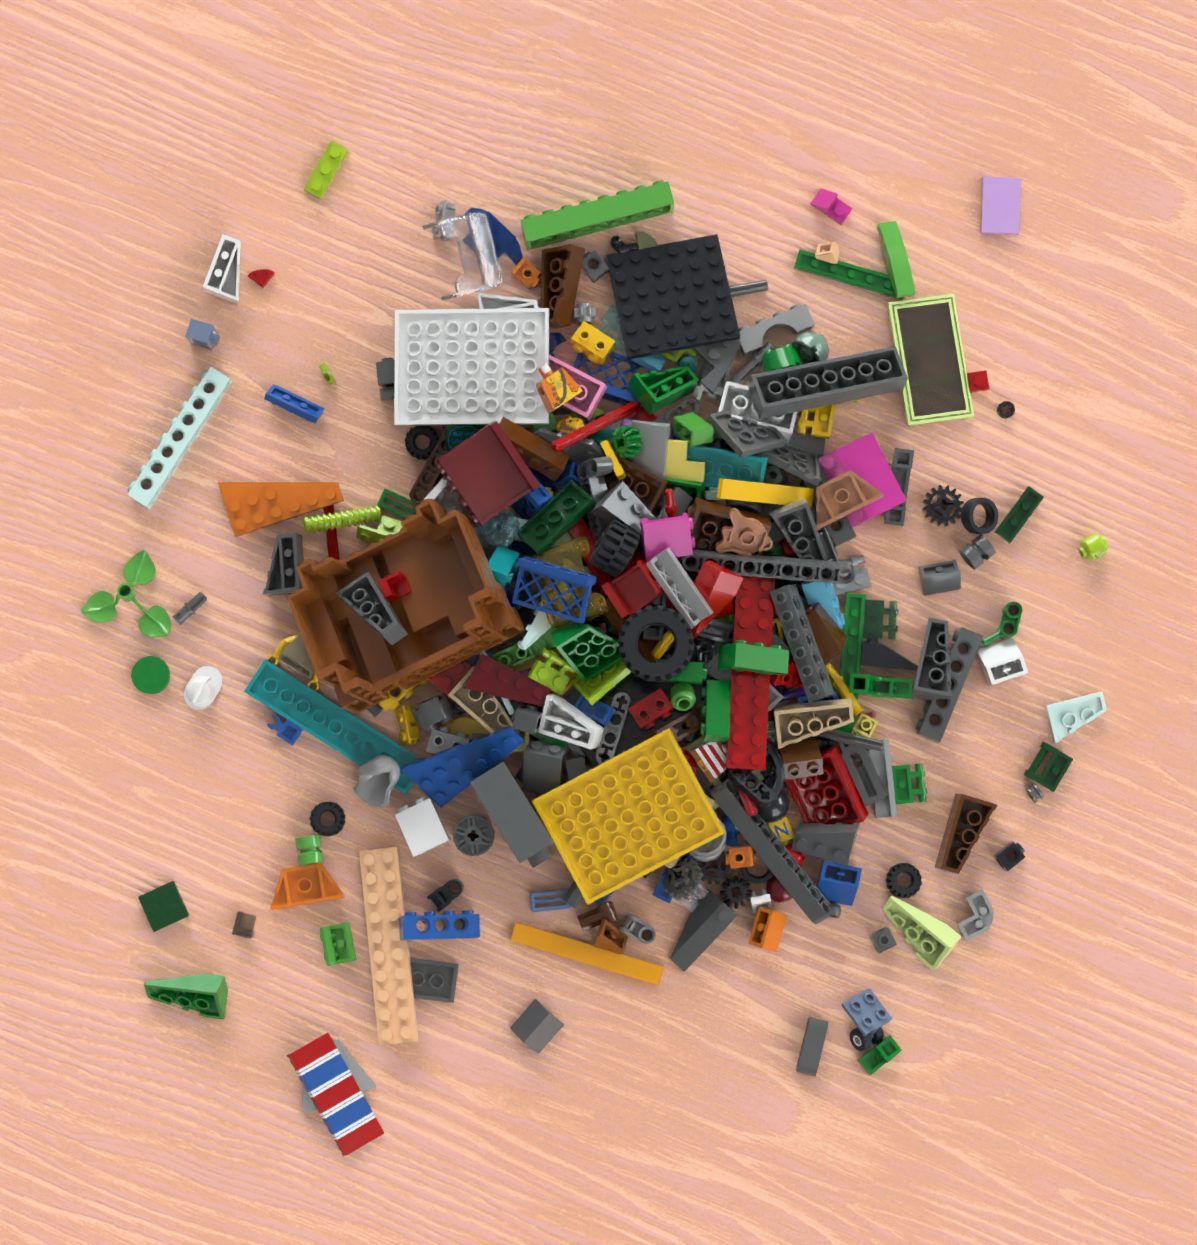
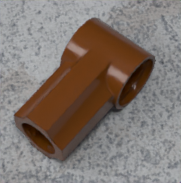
[577,901,618,931]

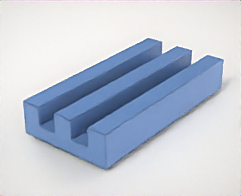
[530,889,570,912]

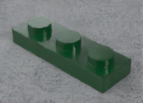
[994,486,1044,544]

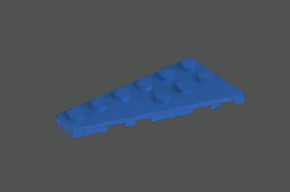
[400,726,524,808]

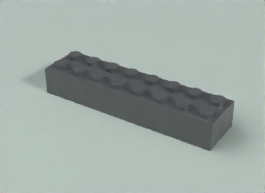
[748,346,908,419]

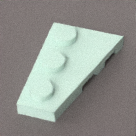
[1046,692,1107,743]

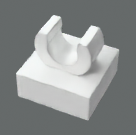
[750,889,772,913]

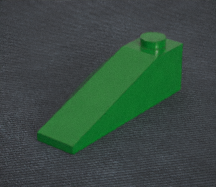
[144,974,228,1019]

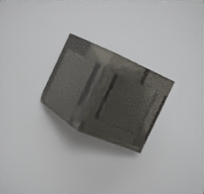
[232,911,256,939]

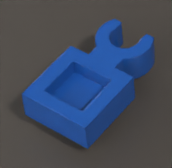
[267,715,303,746]

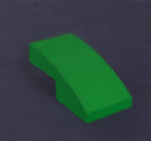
[857,1035,902,1075]

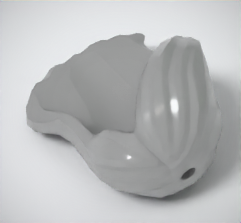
[353,755,400,807]

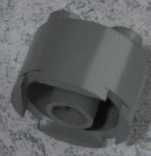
[410,693,455,732]

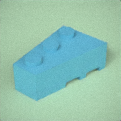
[802,572,845,630]

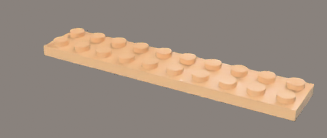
[359,847,418,1046]

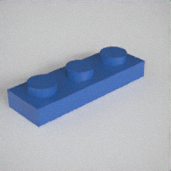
[264,384,325,424]

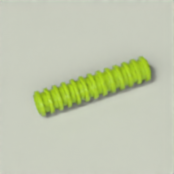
[303,505,381,534]

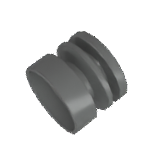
[453,815,495,856]

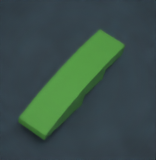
[877,221,915,298]

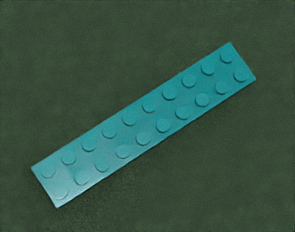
[583,424,768,487]
[244,659,421,795]

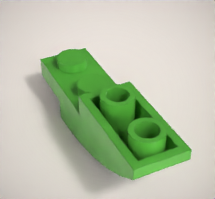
[493,621,565,668]

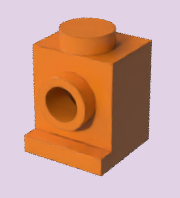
[511,258,541,290]
[725,846,755,869]

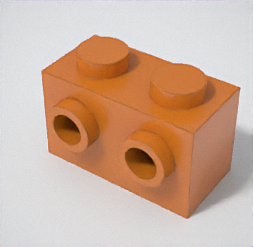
[748,907,787,952]

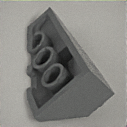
[670,889,738,972]

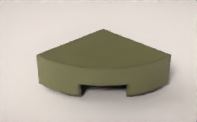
[636,232,658,249]

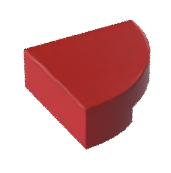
[248,269,275,288]

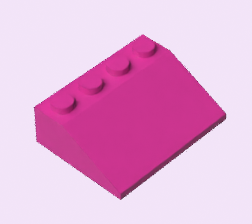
[818,433,907,527]

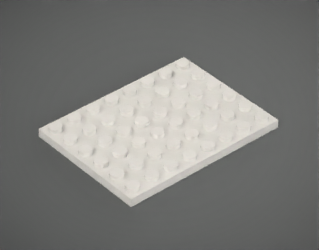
[394,308,549,426]

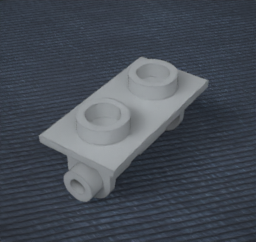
[432,200,456,241]

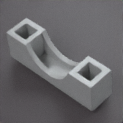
[738,303,815,357]

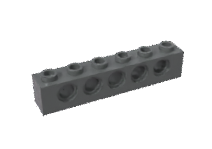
[770,584,835,702]
[915,627,983,743]

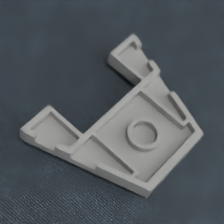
[302,1038,376,1115]

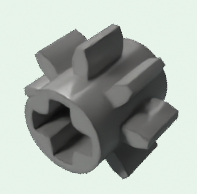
[573,303,596,325]

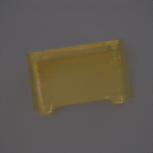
[532,537,609,628]

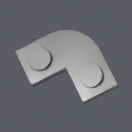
[957,889,994,941]

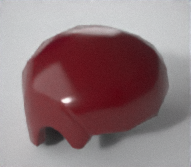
[766,875,792,902]

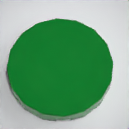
[131,656,170,694]

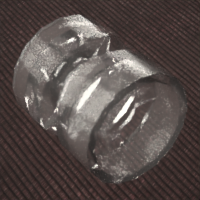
[674,884,709,913]

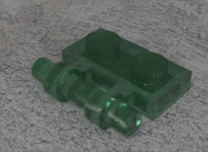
[862,599,899,640]

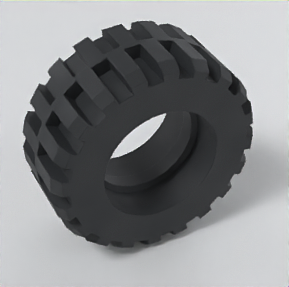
[618,606,694,682]

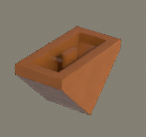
[594,919,628,954]

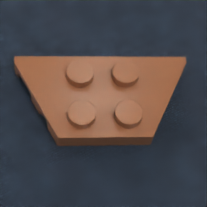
[816,470,884,530]

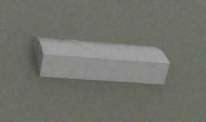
[629,420,670,503]

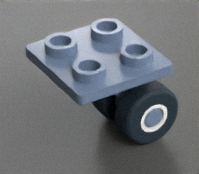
[842,989,892,1051]

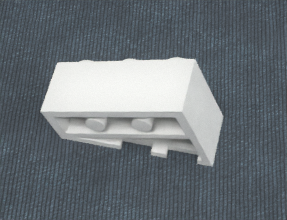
[477,292,538,309]
[538,693,604,749]

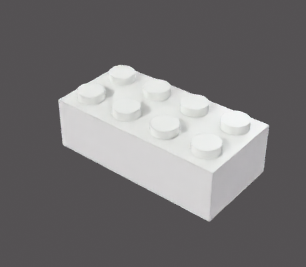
[718,381,797,443]

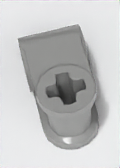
[618,913,656,944]

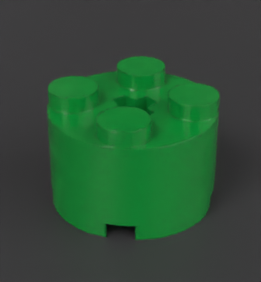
[761,344,802,372]

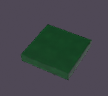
[138,881,190,932]

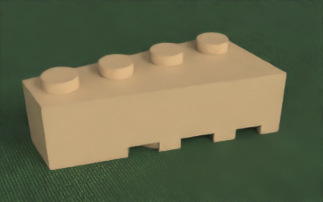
[774,698,854,749]

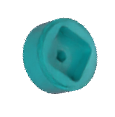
[678,355,698,373]

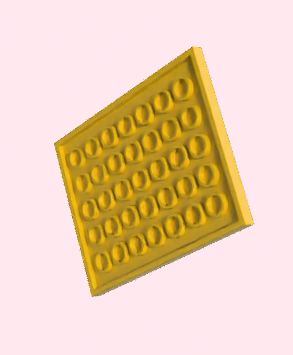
[532,728,725,905]

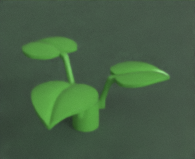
[81,550,171,637]

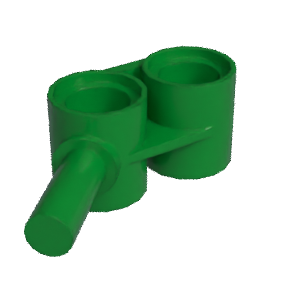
[981,601,1022,647]

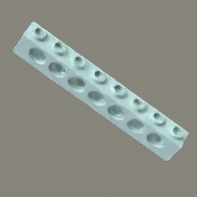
[127,367,232,509]

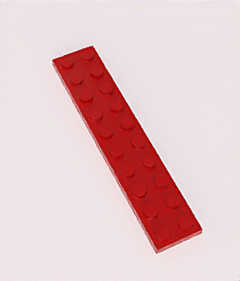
[725,575,775,771]

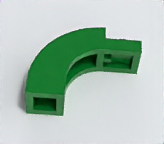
[849,673,914,699]

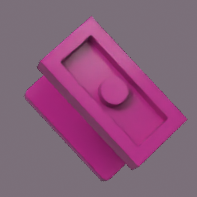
[640,513,695,561]

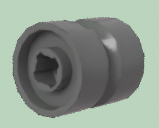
[959,534,996,570]

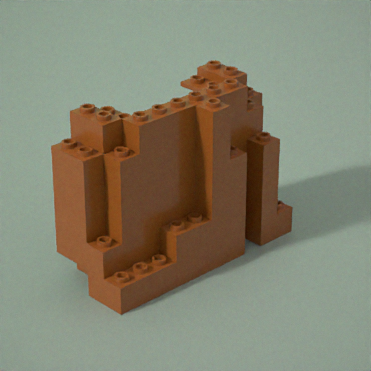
[286,499,525,714]

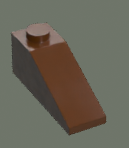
[646,707,704,742]

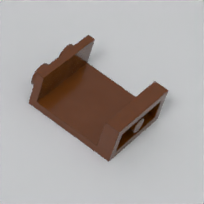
[777,736,823,780]

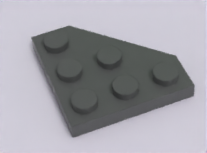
[707,411,787,458]
[530,426,605,465]

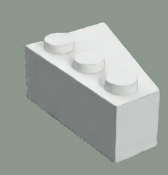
[202,234,241,304]

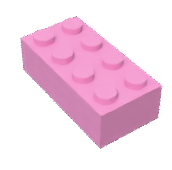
[549,355,607,421]

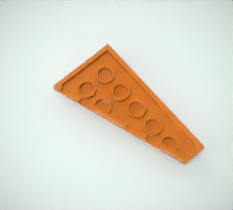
[218,482,344,537]

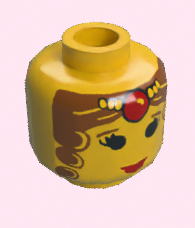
[556,416,585,434]

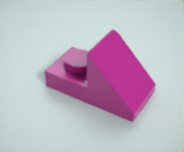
[810,188,853,225]

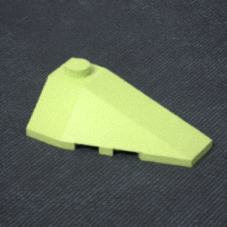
[882,895,961,971]

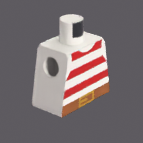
[689,742,727,783]

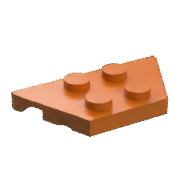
[270,862,345,910]

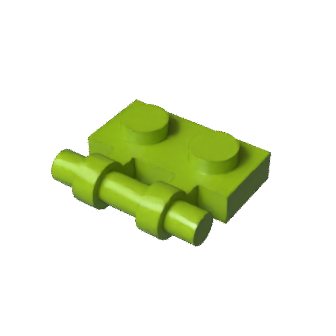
[527,648,575,695]

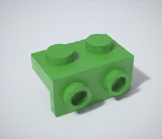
[320,922,357,966]

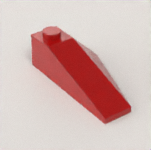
[689,560,744,638]

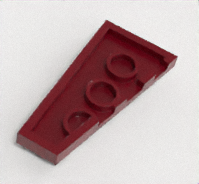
[464,654,551,707]

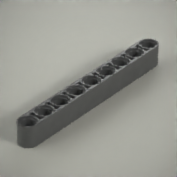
[681,549,855,584]
[711,779,833,924]

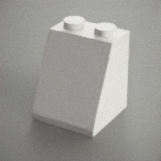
[395,797,451,857]

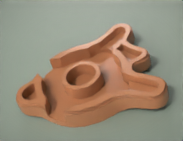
[715,508,773,556]

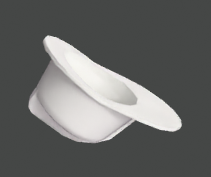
[184,666,223,710]

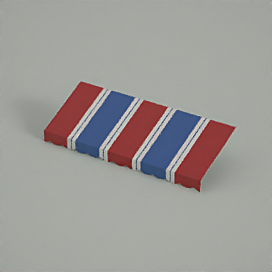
[287,1032,384,1156]

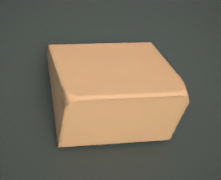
[815,242,840,264]

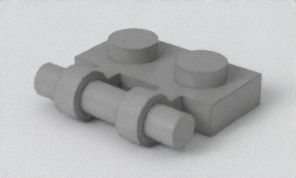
[833,555,871,595]

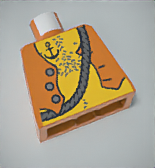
[536,363,583,413]

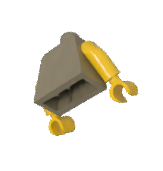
[267,634,320,691]

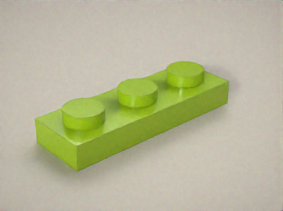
[304,140,349,200]

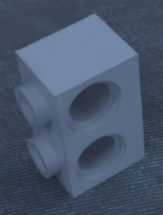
[185,319,220,350]

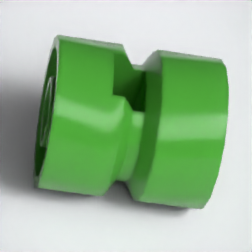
[295,835,324,865]

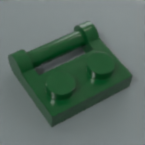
[1023,741,1073,792]

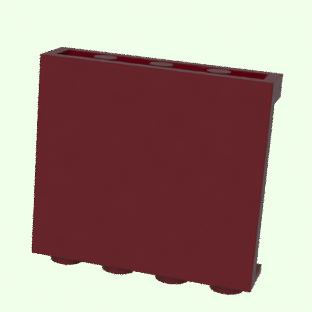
[436,421,540,526]

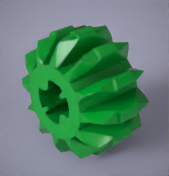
[611,425,643,458]

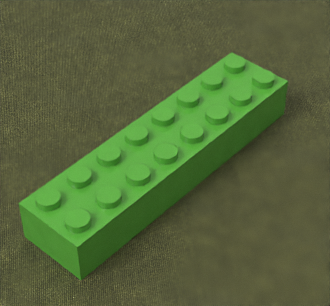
[521,180,674,251]

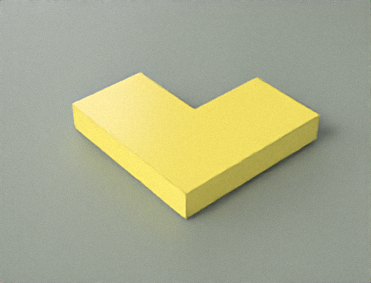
[665,439,706,482]

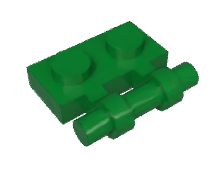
[892,763,927,804]

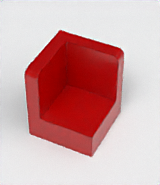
[379,571,412,602]

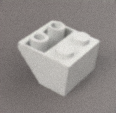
[977,638,1028,686]

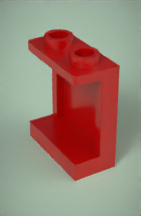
[601,560,665,619]

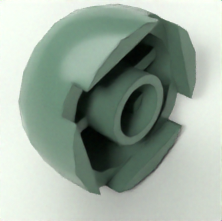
[791,331,829,365]

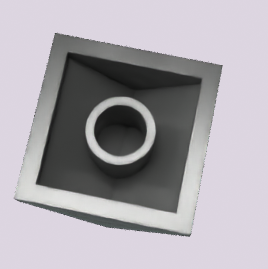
[510,999,564,1054]

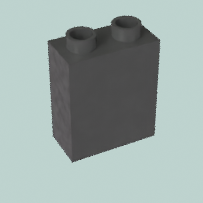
[470,761,554,868]

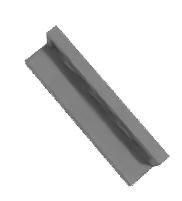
[646,548,713,629]
[868,739,897,818]

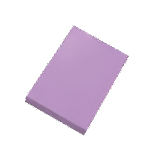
[981,176,1021,235]

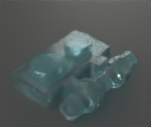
[595,304,625,353]

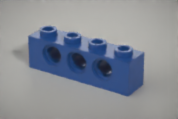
[399,910,480,941]

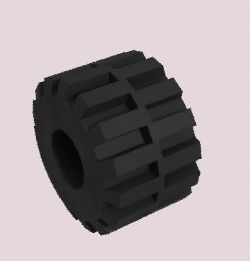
[589,519,640,578]

